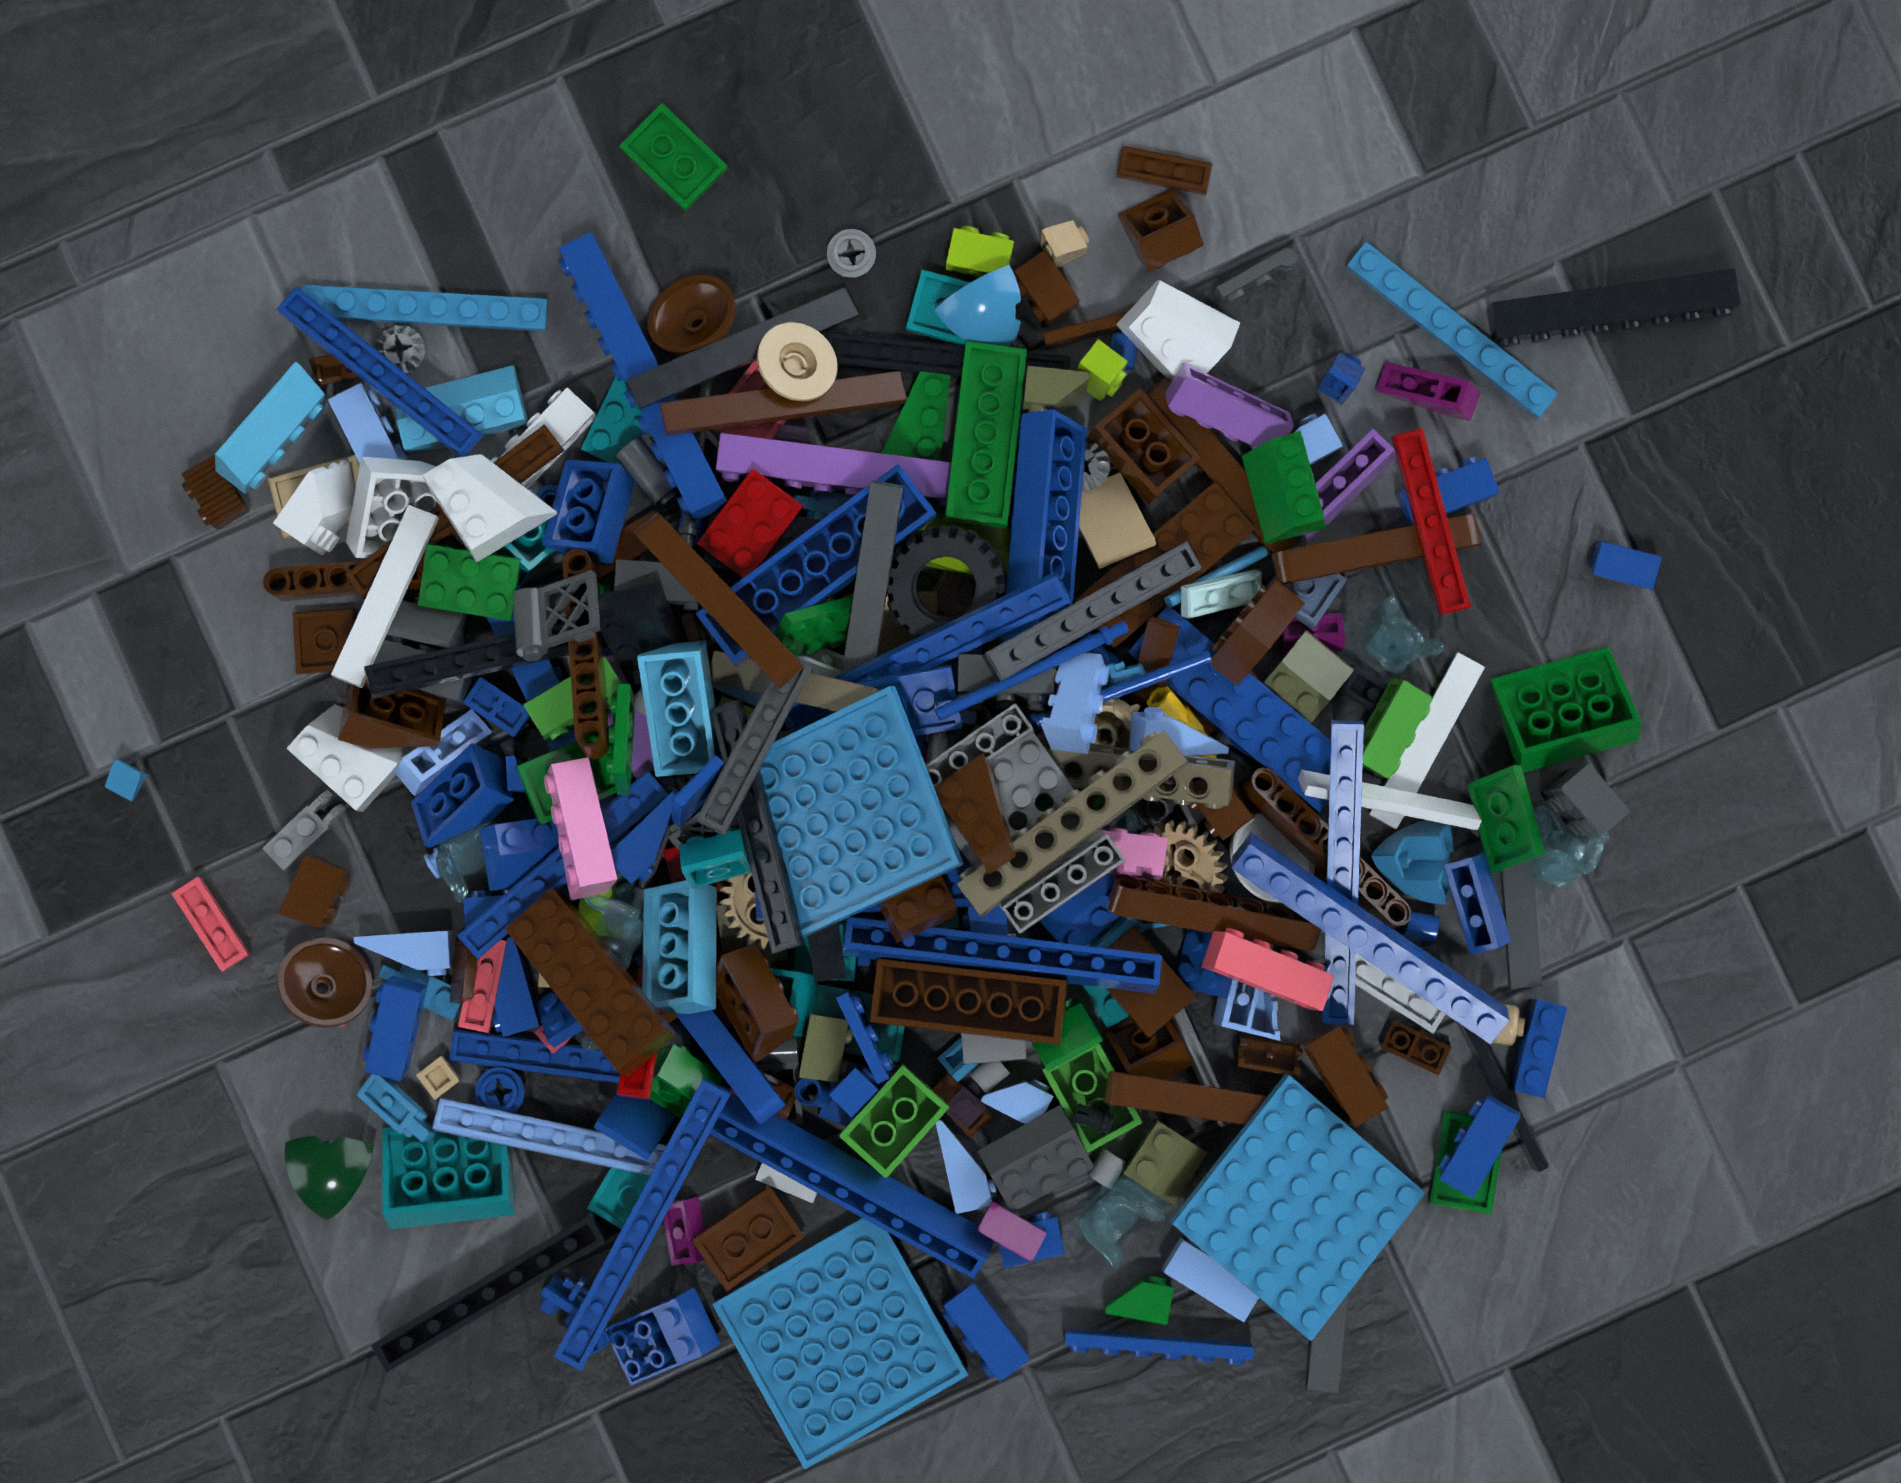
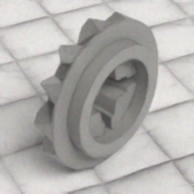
[827,229,876,279]
[376,325,425,374]
[1082,443,1110,491]

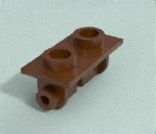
[309,354,358,387]

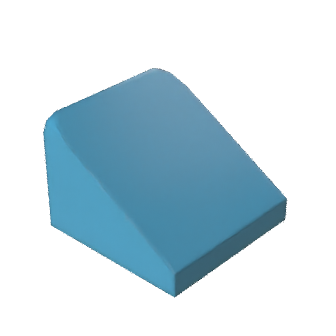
[105,759,148,802]

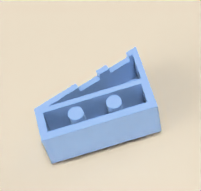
[1041,652,1109,754]
[1212,939,1280,1041]

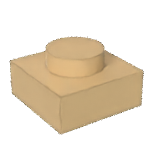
[416,1056,461,1100]

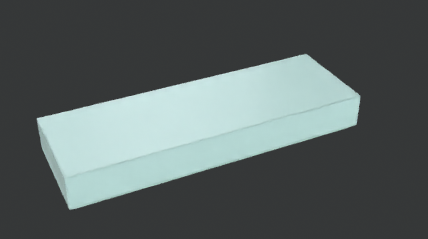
[1181,569,1261,618]

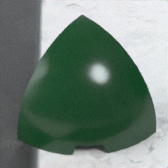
[285,1136,374,1220]

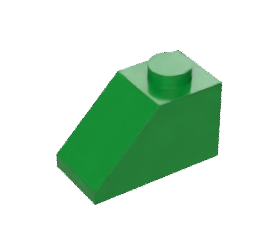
[1104,1275,1174,1325]

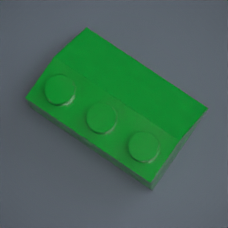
[1242,431,1326,544]

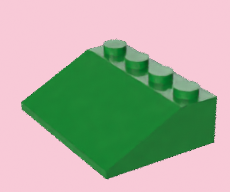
[1490,647,1642,773]

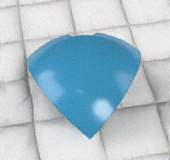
[934,265,1021,347]
[1371,820,1454,904]

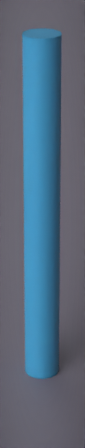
[1164,545,1267,608]

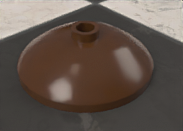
[647,275,736,356]
[277,938,373,1028]

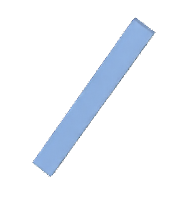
[432,1098,667,1176]

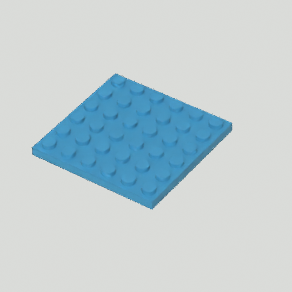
[760,686,964,938]
[1169,1074,1425,1341]
[712,1218,969,1470]

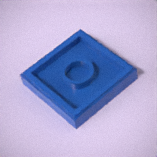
[672,756,724,828]
[594,1093,676,1160]

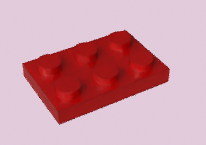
[697,469,803,578]

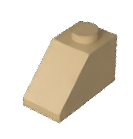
[1040,220,1089,269]

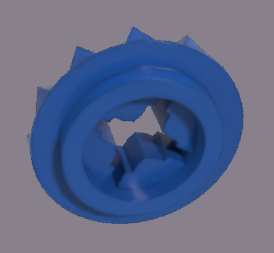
[475,1067,526,1113]

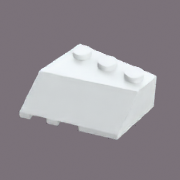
[1116,280,1240,383]
[423,454,557,562]
[346,457,438,558]
[273,459,355,556]
[287,704,417,812]

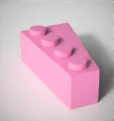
[544,757,617,900]
[1103,828,1168,881]

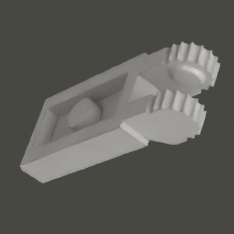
[262,790,346,871]

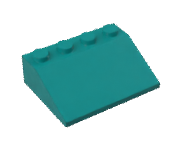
[382,1122,515,1229]

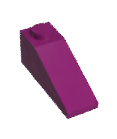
[1376,362,1480,421]

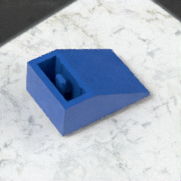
[604,1287,721,1386]

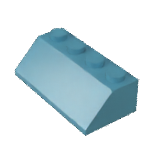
[215,362,325,494]
[395,365,528,456]
[637,640,723,777]
[642,880,717,1014]

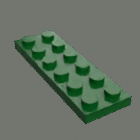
[944,341,1027,529]

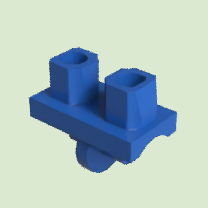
[539,1275,588,1328]

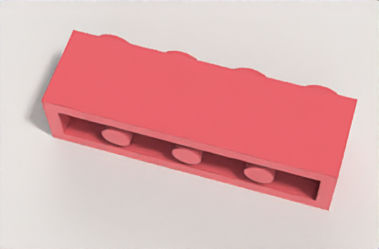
[1201,928,1335,1011]

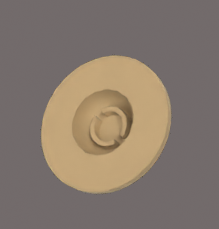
[757,322,837,401]

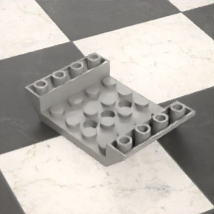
[926,703,1126,934]

